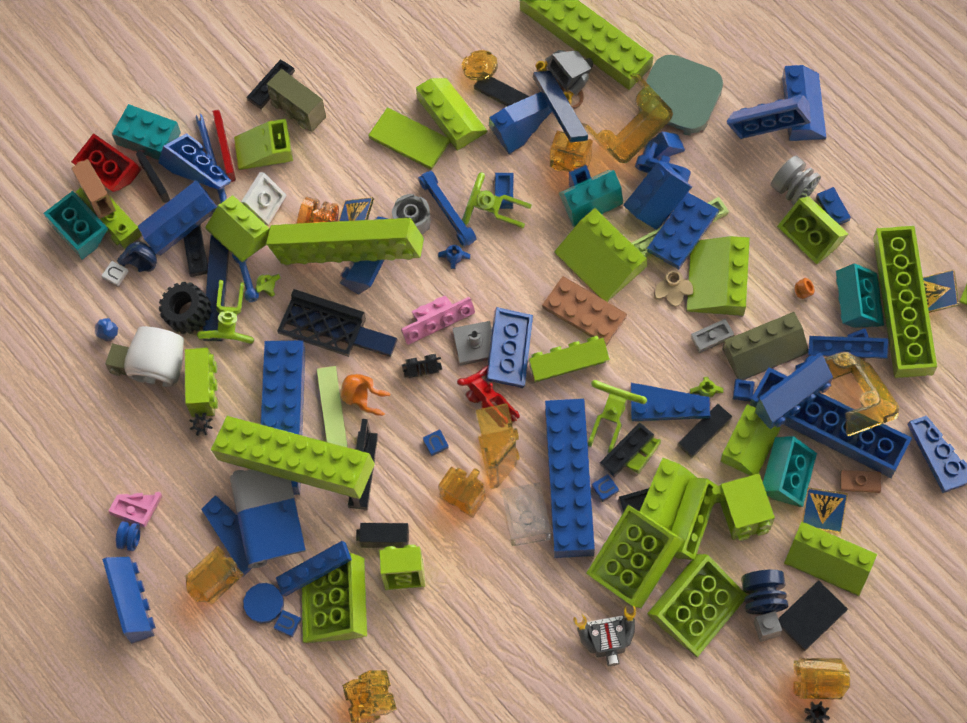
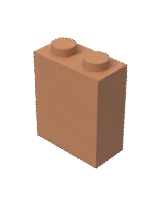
[71,159,116,219]

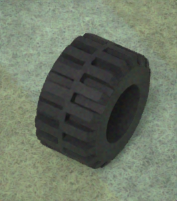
[159,282,212,334]

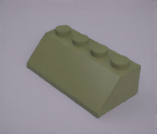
[722,312,809,380]

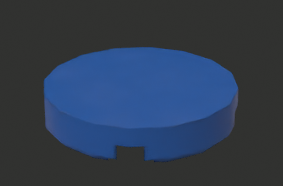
[243,583,284,624]

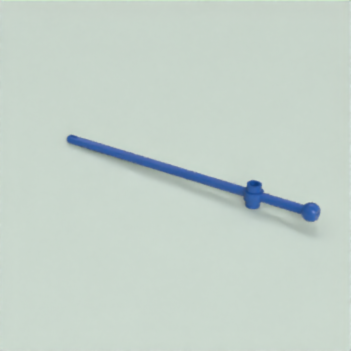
[196,114,259,302]

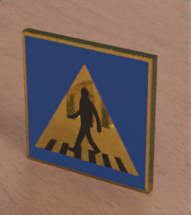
[339,197,374,221]
[923,270,959,313]
[802,487,848,533]

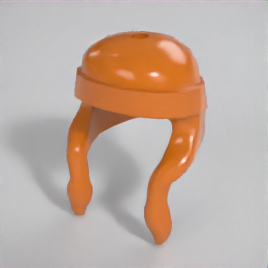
[340,374,390,416]

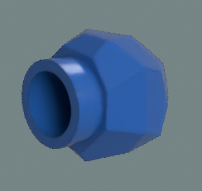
[95,318,118,341]

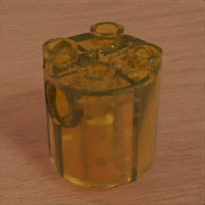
[184,546,244,606]
[793,657,850,700]

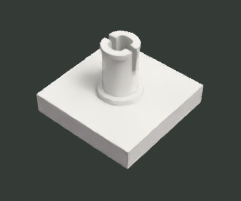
[241,172,287,225]

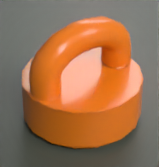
[794,278,815,299]

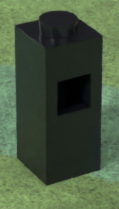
[356,523,409,548]

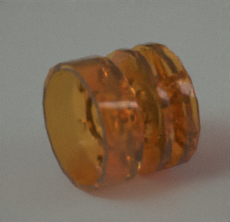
[297,197,339,224]

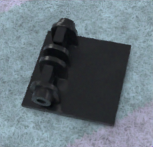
[402,354,442,378]

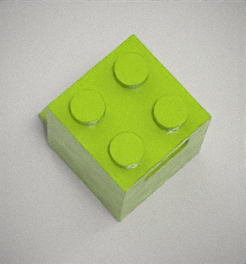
[712,473,775,541]

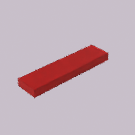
[212,109,236,182]

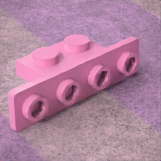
[401,295,475,345]

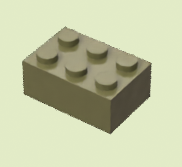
[267,69,326,132]

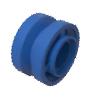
[116,521,140,551]

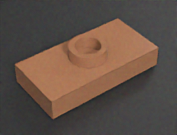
[840,470,881,493]

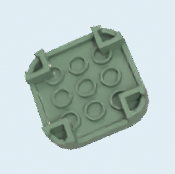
[638,55,723,136]

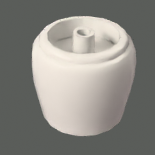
[124,326,184,387]

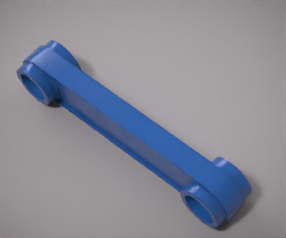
[418,171,477,247]

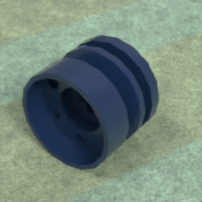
[741,569,789,615]

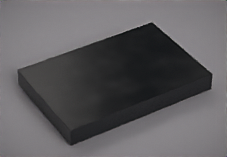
[778,580,848,651]

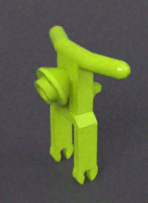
[462,172,532,228]
[197,280,254,344]
[588,380,647,453]

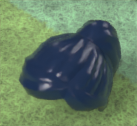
[117,241,157,272]

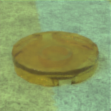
[462,50,498,81]

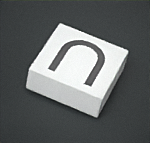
[102,261,129,287]

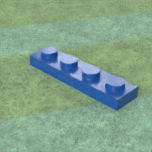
[808,336,889,359]
[276,541,352,597]

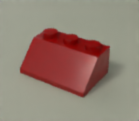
[71,133,142,193]

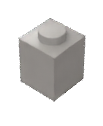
[754,611,782,642]

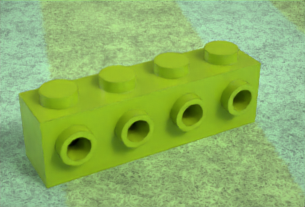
[76,188,142,249]
[528,336,610,383]
[671,478,717,560]

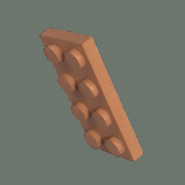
[542,276,627,346]

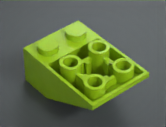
[234,119,293,170]

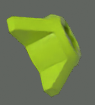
[256,274,281,297]
[690,377,724,398]

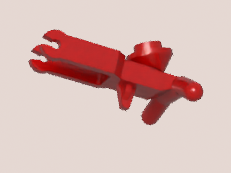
[457,365,520,428]

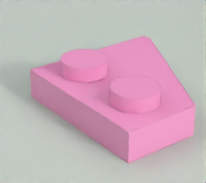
[109,492,162,528]

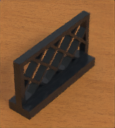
[277,289,366,357]
[348,419,378,510]

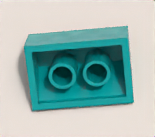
[559,170,624,227]
[43,191,108,260]
[836,263,884,328]
[763,436,817,507]

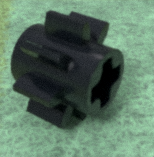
[189,413,213,436]
[804,701,830,723]

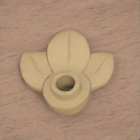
[655,270,693,307]

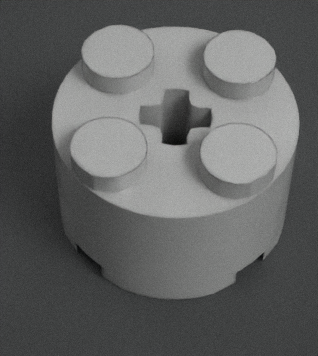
[392,194,431,234]

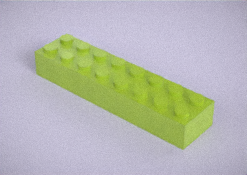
[519,0,654,90]
[266,218,424,265]
[873,226,937,378]
[211,416,375,499]

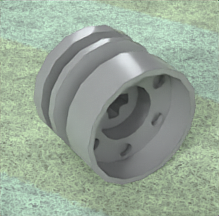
[771,156,821,205]

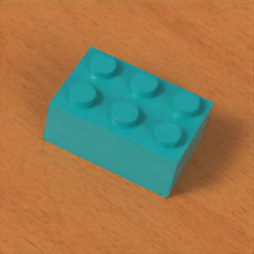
[112,104,181,160]

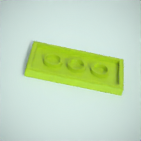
[368,107,450,170]

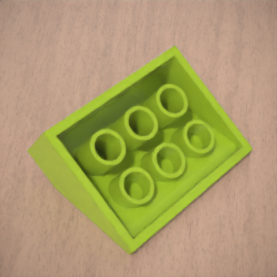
[554,208,647,302]
[687,236,750,316]
[586,505,684,609]
[302,553,367,643]
[647,554,747,657]

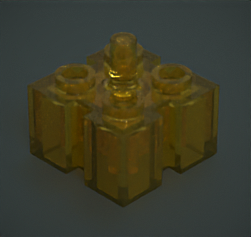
[438,466,486,518]
[342,670,397,723]

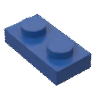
[816,187,851,225]

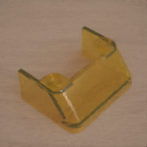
[582,73,673,163]
[824,352,899,436]
[476,404,520,489]

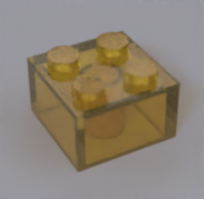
[550,130,593,172]

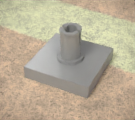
[453,321,492,366]

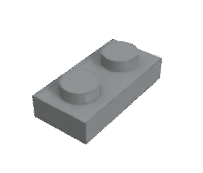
[691,319,734,353]

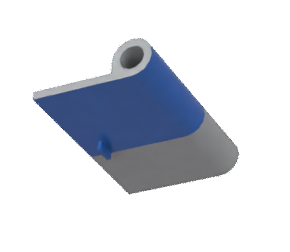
[230,470,306,568]

